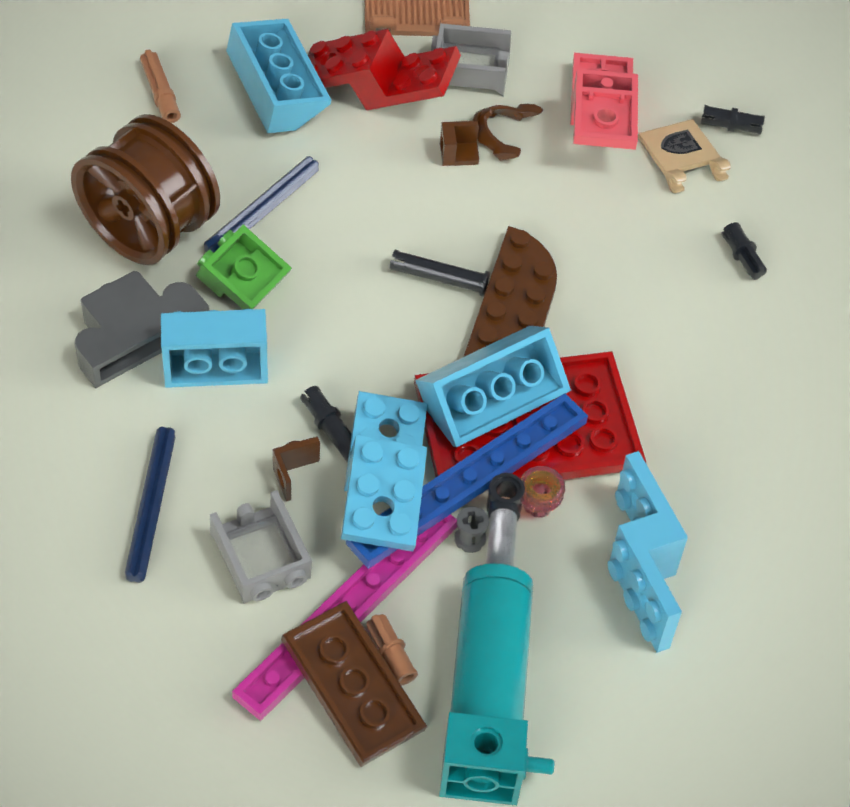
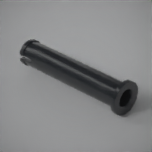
[390,249,490,296]

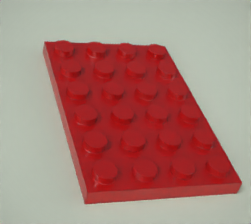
[414,351,646,490]

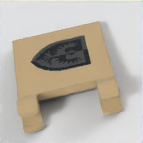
[638,119,731,193]

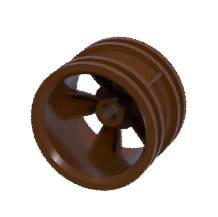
[71,114,220,265]

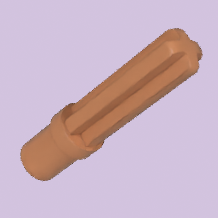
[140,49,181,123]

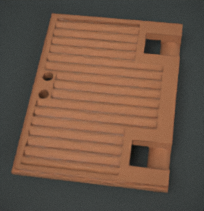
[365,0,470,36]

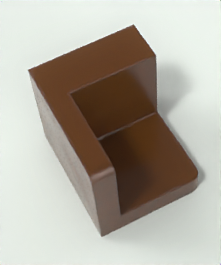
[439,121,479,166]

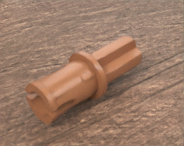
[367,614,418,686]

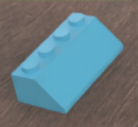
[226,19,331,133]
[415,326,571,447]

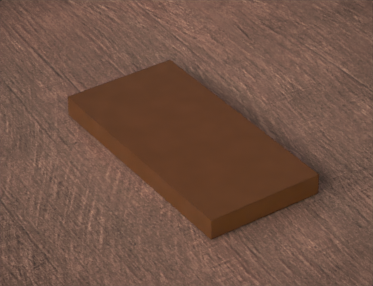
[281,601,427,767]

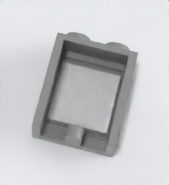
[431,23,511,97]
[210,490,312,604]

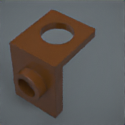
[272,436,320,501]

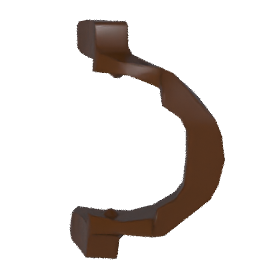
[473,103,543,161]

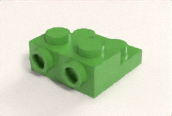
[196,224,292,309]

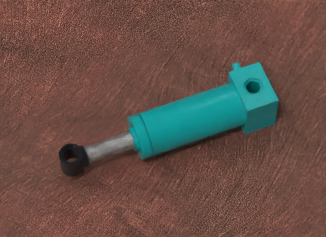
[439,473,555,806]

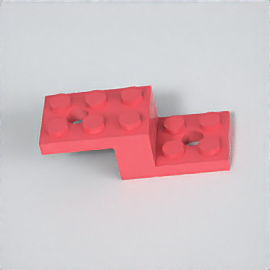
[570,52,638,150]

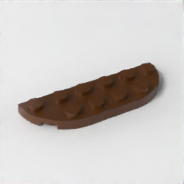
[464,226,557,357]

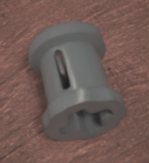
[454,506,489,553]

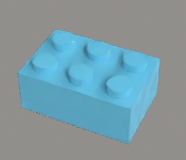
[161,309,268,388]

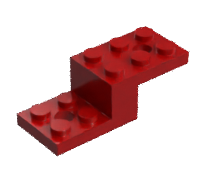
[308,29,461,110]

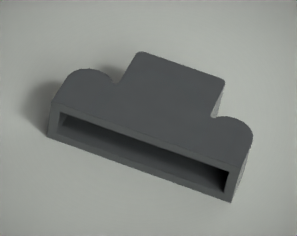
[75,271,210,388]

